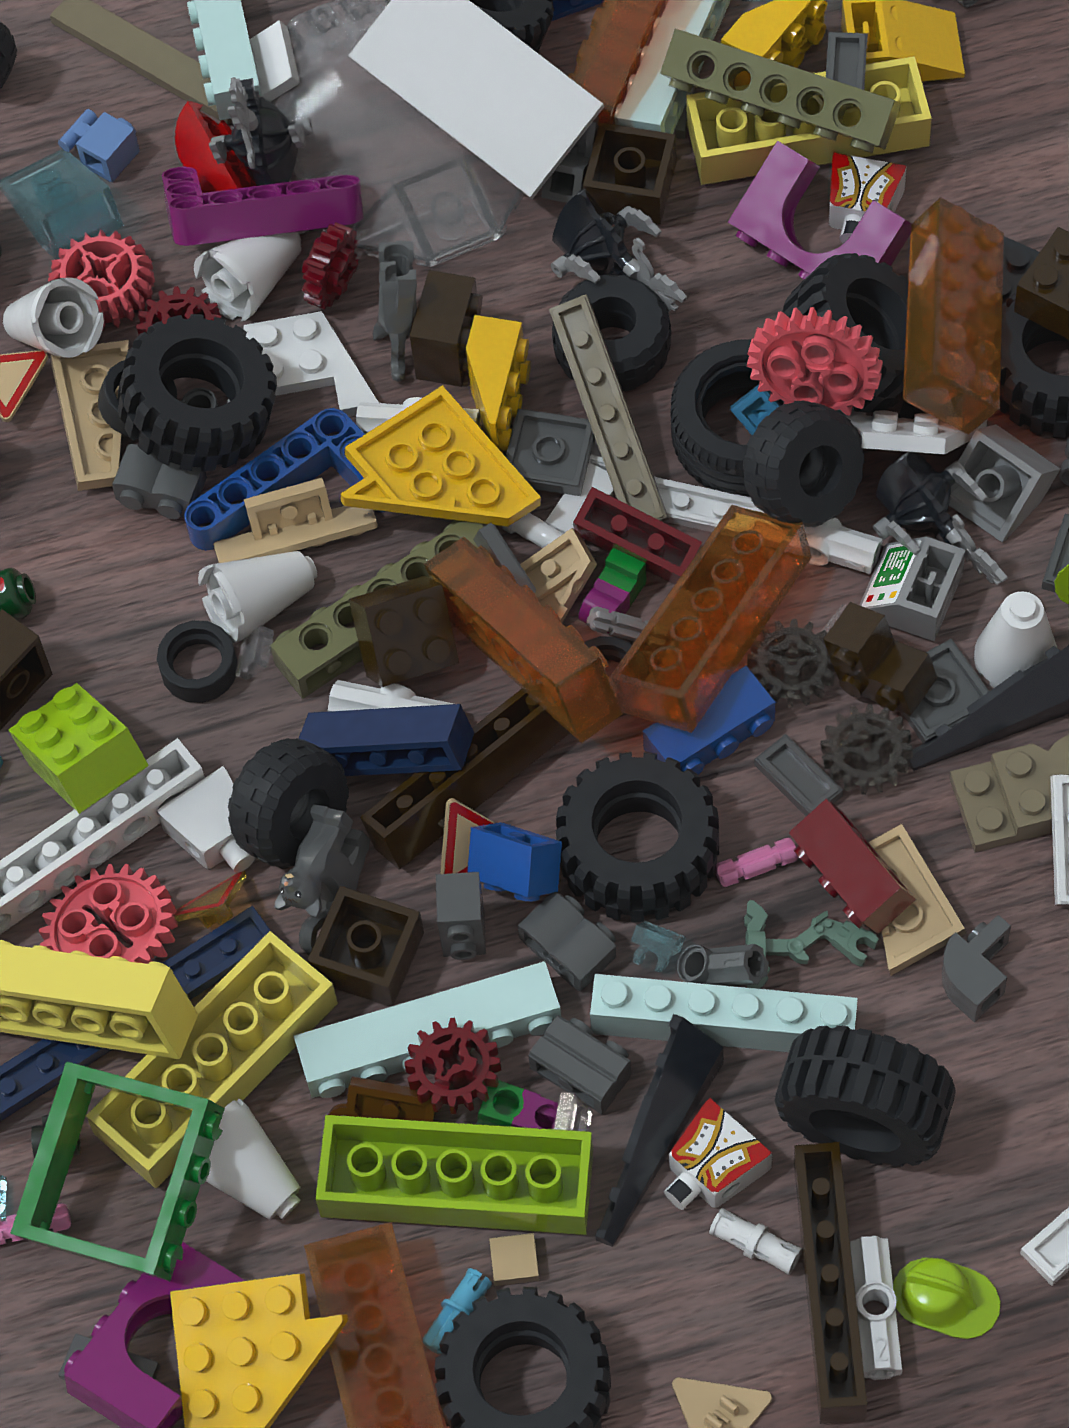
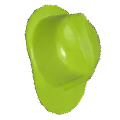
[893,1257,1000,1339]

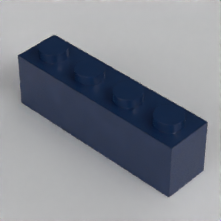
[299,704,475,776]

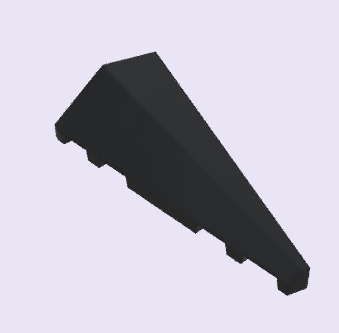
[904,645,1069,771]
[595,1014,724,1247]

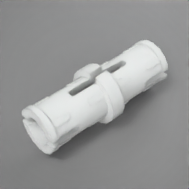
[709,1208,802,1275]

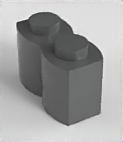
[112,444,207,519]
[518,892,616,992]

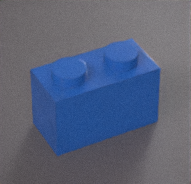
[467,822,562,901]

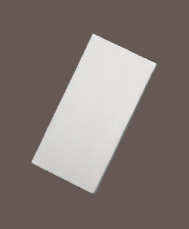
[348,0,605,199]

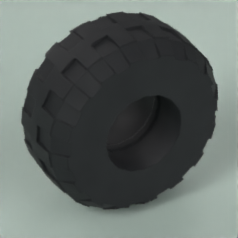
[552,274,671,392]
[743,401,865,528]
[228,738,349,869]

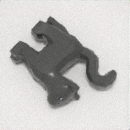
[372,241,417,382]
[274,804,371,956]

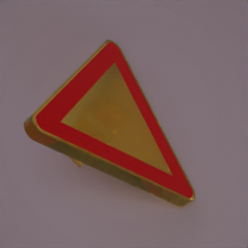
[173,870,248,929]

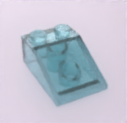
[0,149,124,260]

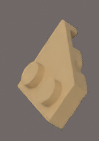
[520,528,597,641]

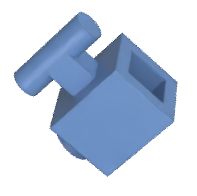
[58,109,140,183]

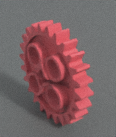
[747,307,883,416]
[39,864,178,964]

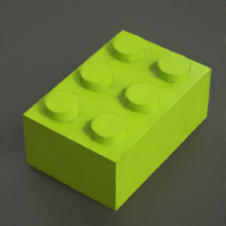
[8,683,149,814]

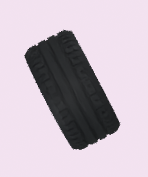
[670,339,809,497]

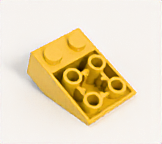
[721,0,827,87]
[841,0,965,81]
[466,315,531,453]

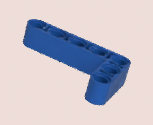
[184,408,388,551]

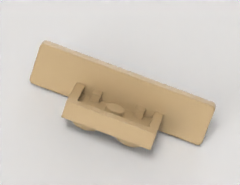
[214,478,378,563]

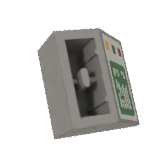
[859,536,966,641]

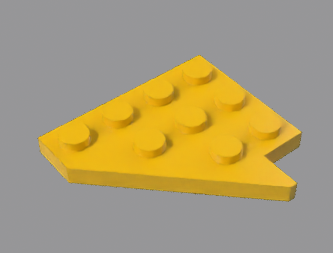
[340,385,541,527]
[170,1273,348,1428]

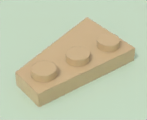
[869,824,966,976]

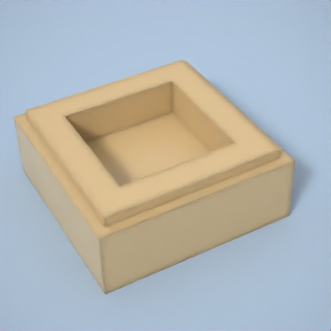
[489,1233,539,1286]

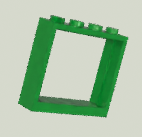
[10,1061,225,1281]

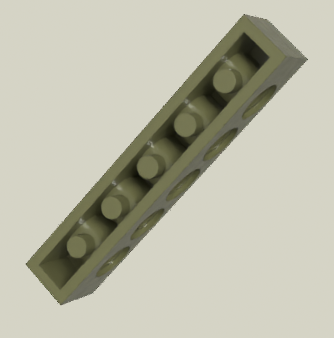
[660,28,901,153]
[270,520,494,699]

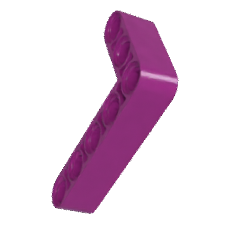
[162,167,364,246]

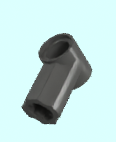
[677,944,769,986]

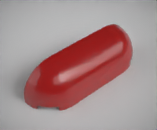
[175,101,256,193]

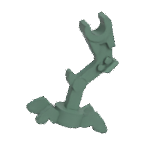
[744,900,879,989]

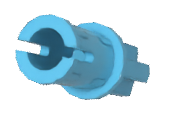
[423,1268,492,1355]

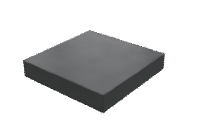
[506,408,595,496]
[901,638,989,744]

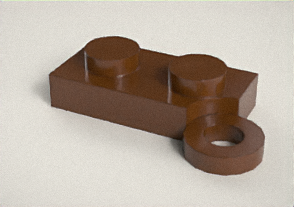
[328,1076,435,1122]

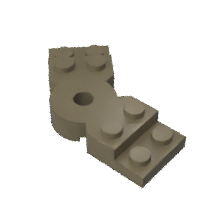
[949,735,1069,853]

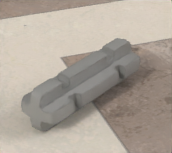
[587,606,664,647]

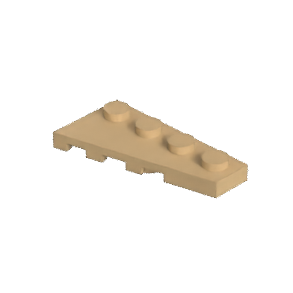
[50,340,129,491]

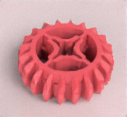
[48,229,155,331]

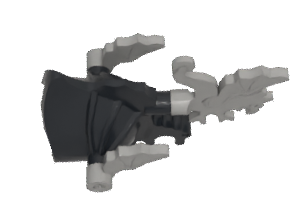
[209,77,313,186]
[551,189,687,312]
[873,452,1008,585]

